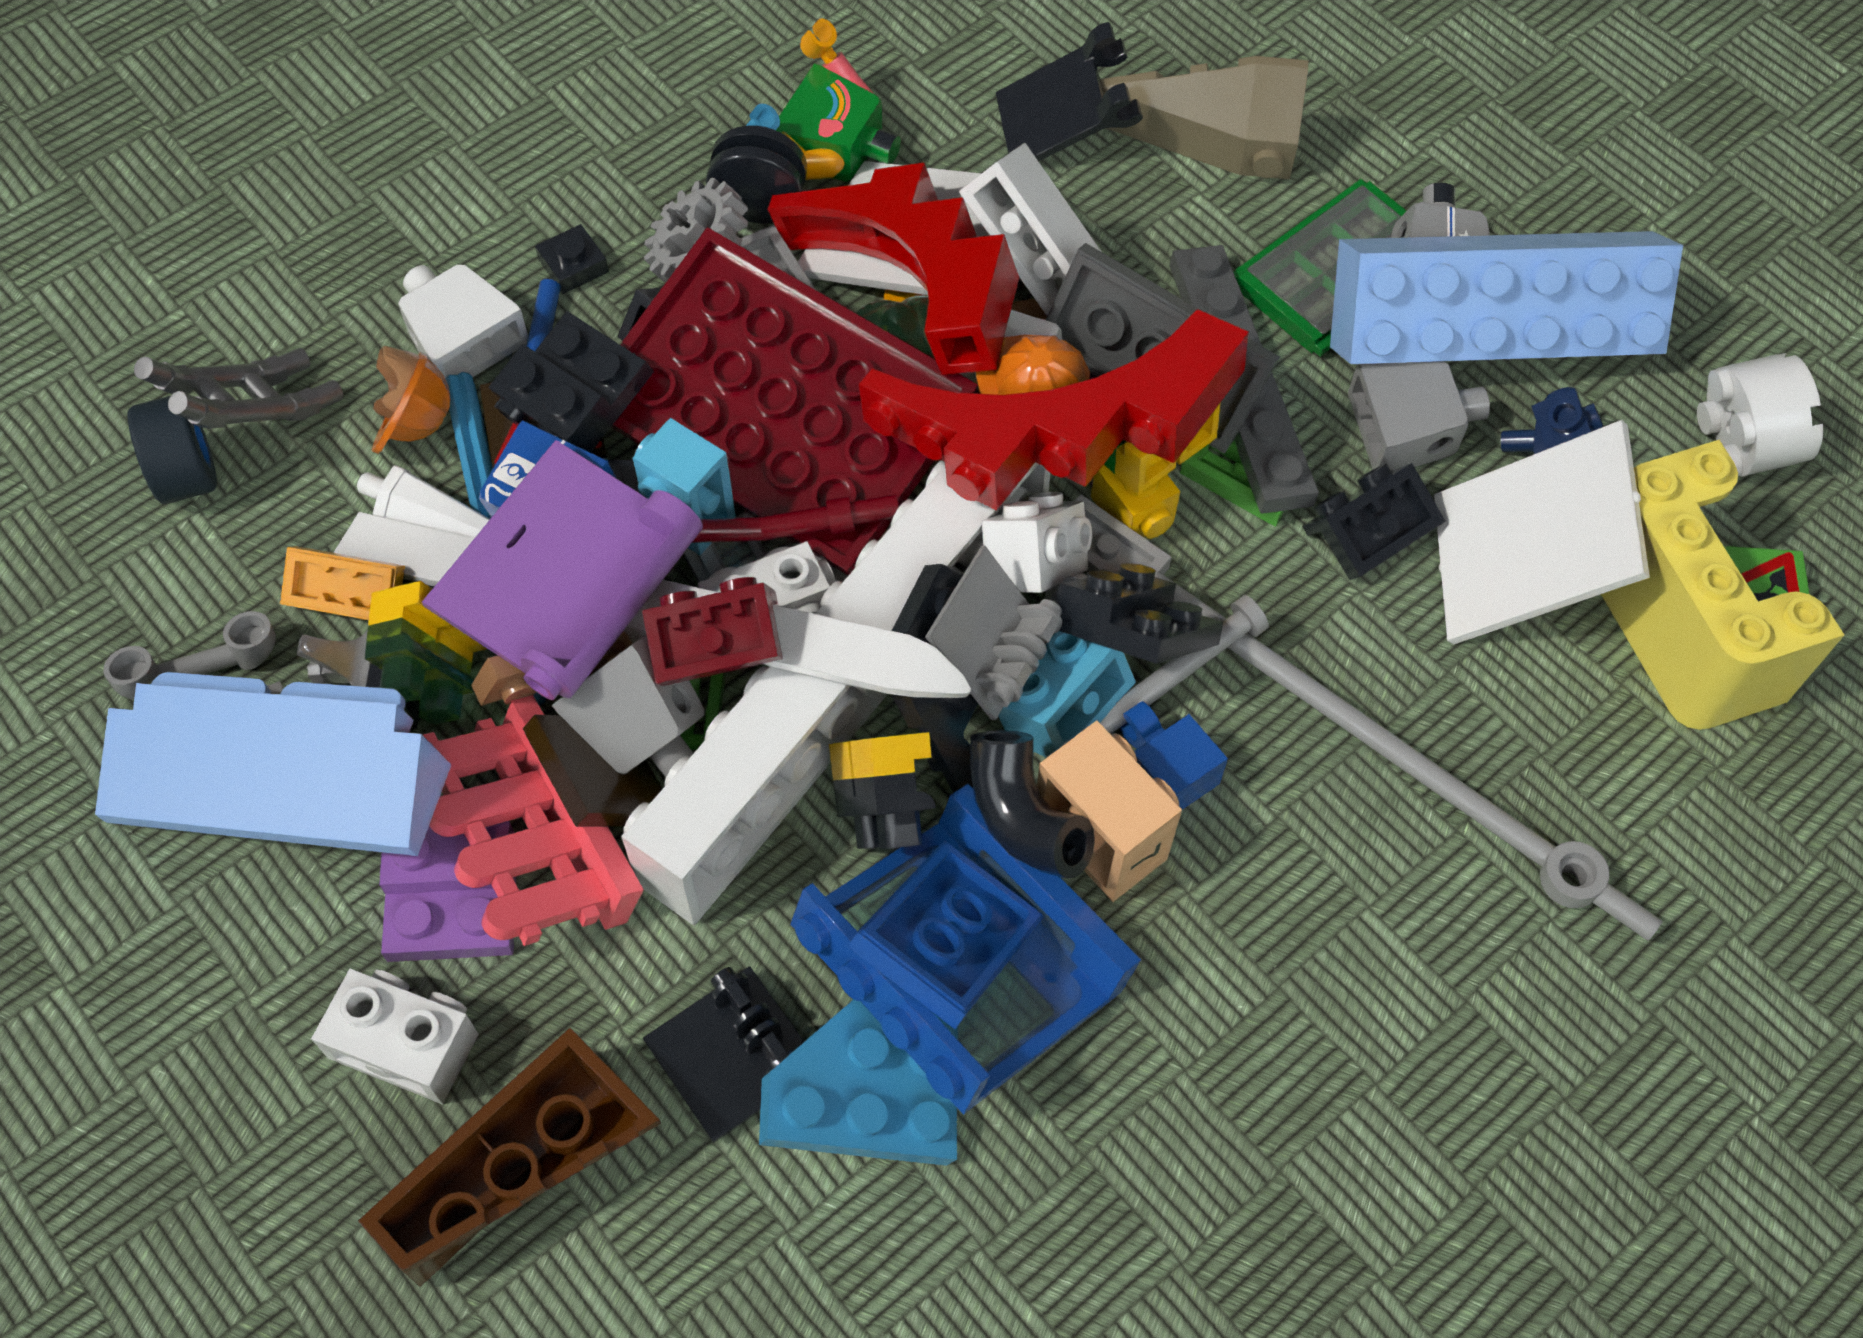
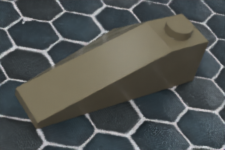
[1100,56,1309,179]

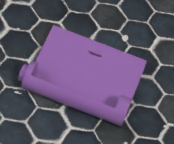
[422,440,703,700]

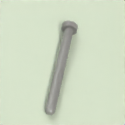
[1100,595,1269,734]

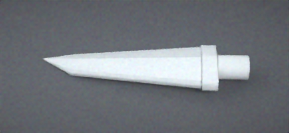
[357,465,490,538]

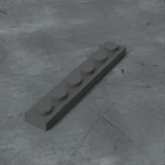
[1169,245,1319,514]

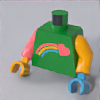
[746,18,901,182]

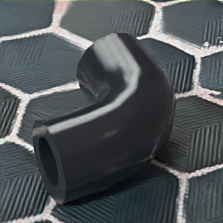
[970,730,1095,878]

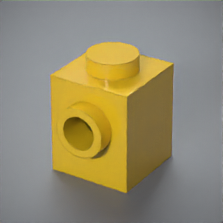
[1091,464,1181,539]

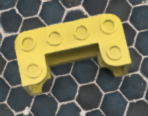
[1601,440,1844,730]

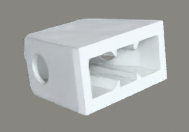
[398,265,528,378]

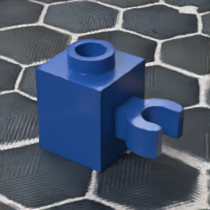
[1120,701,1228,810]

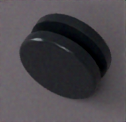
[706,125,807,224]

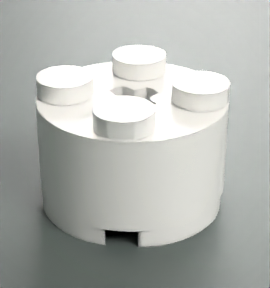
[1697,353,1823,476]

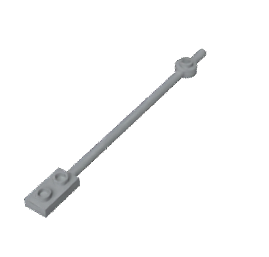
[1075,495,1663,941]

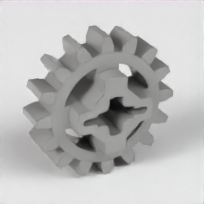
[644,178,748,283]

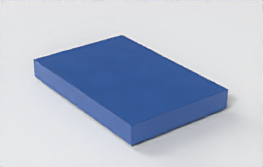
[848,841,1045,1029]

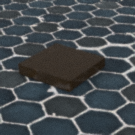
[523,714,662,827]

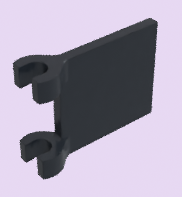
[995,22,1143,162]

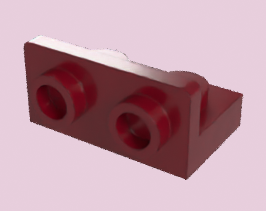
[642,577,783,686]

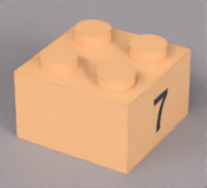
[1037,720,1182,902]

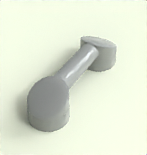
[103,611,276,700]

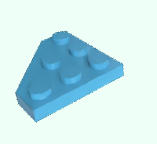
[759,999,957,1166]

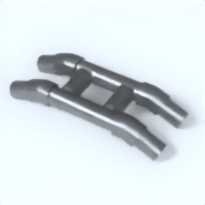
[134,348,343,429]

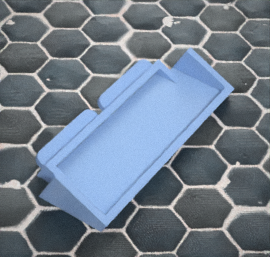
[95,672,451,856]

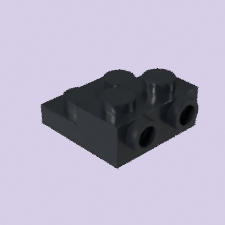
[488,311,654,453]
[1056,563,1223,664]

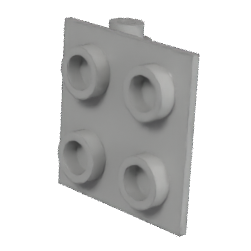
[925,546,1062,720]

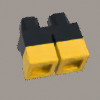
[829,732,936,849]

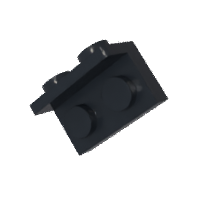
[1302,463,1445,580]

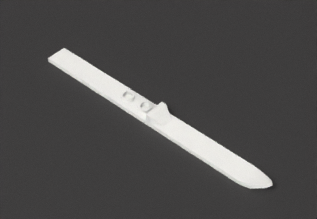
[334,512,971,698]

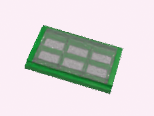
[1233,179,1407,357]

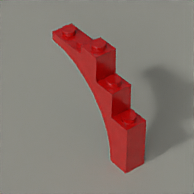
[768,163,1019,375]
[859,309,1249,511]

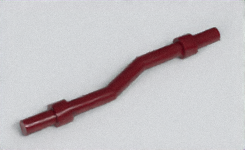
[692,494,899,543]

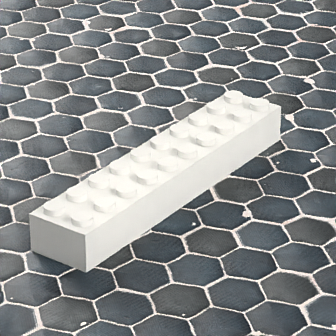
[621,461,1050,926]

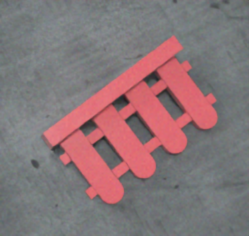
[423,695,644,946]

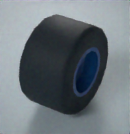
[127,396,217,504]

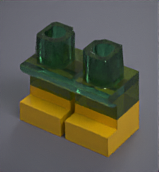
[364,581,487,724]

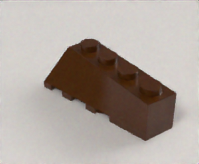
[358,1028,661,1287]

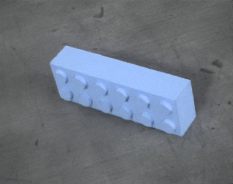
[1330,231,1683,364]

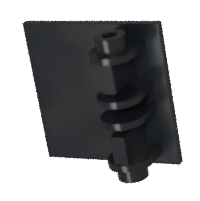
[643,966,804,1143]

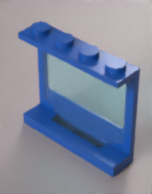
[790,784,1141,1115]

